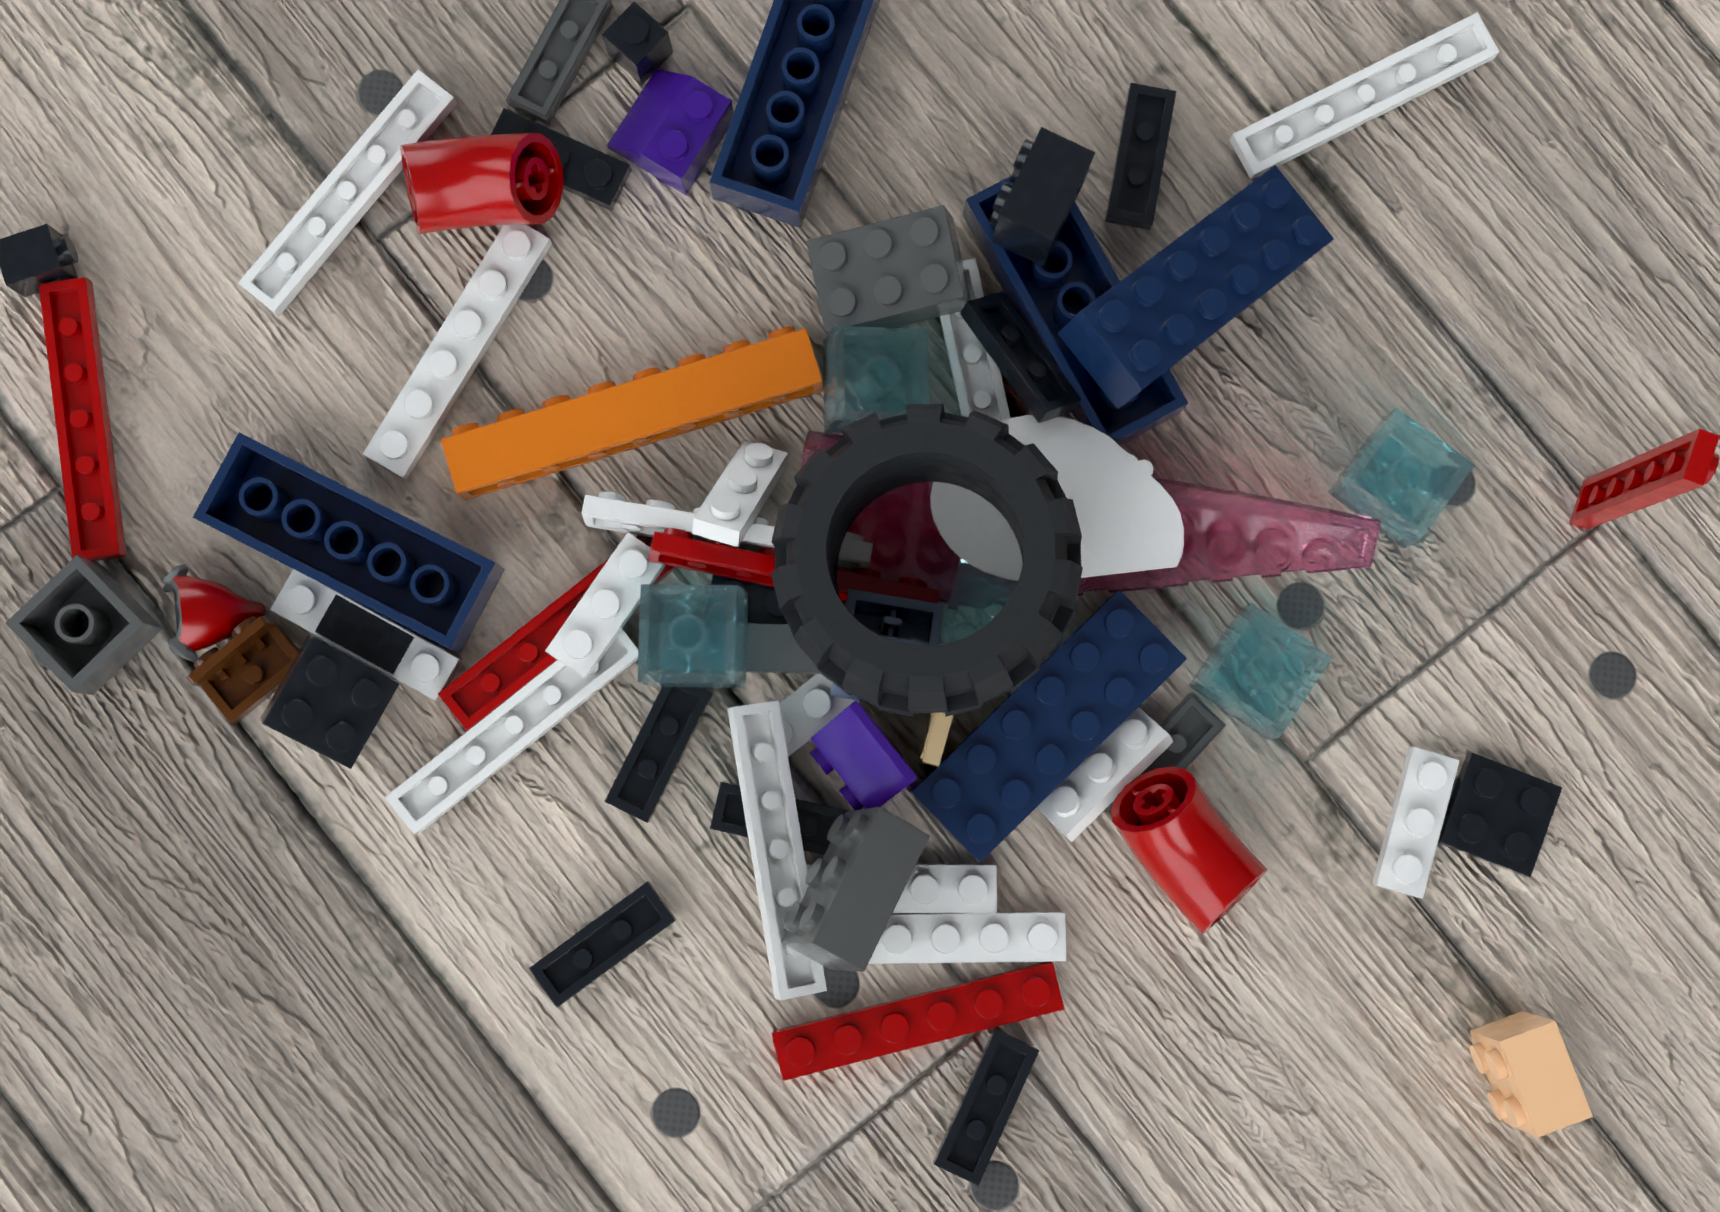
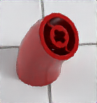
[400,133,564,234]
[1111,766,1268,935]

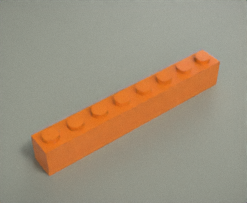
[440,326,823,500]

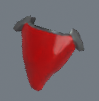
[162,564,266,663]

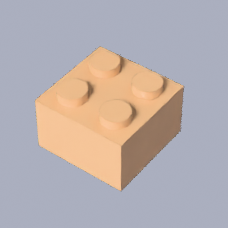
[1470,1011,1593,1138]

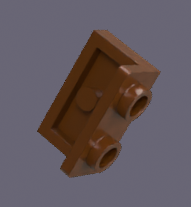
[186,616,299,724]

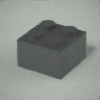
[6,555,163,695]

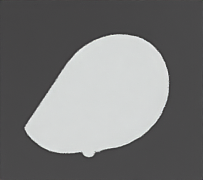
[930,415,1184,581]

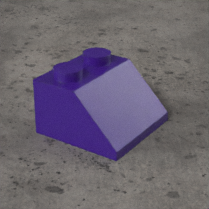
[607,69,734,195]
[809,700,917,810]

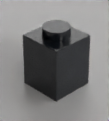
[602,1,673,85]
[0,224,78,297]

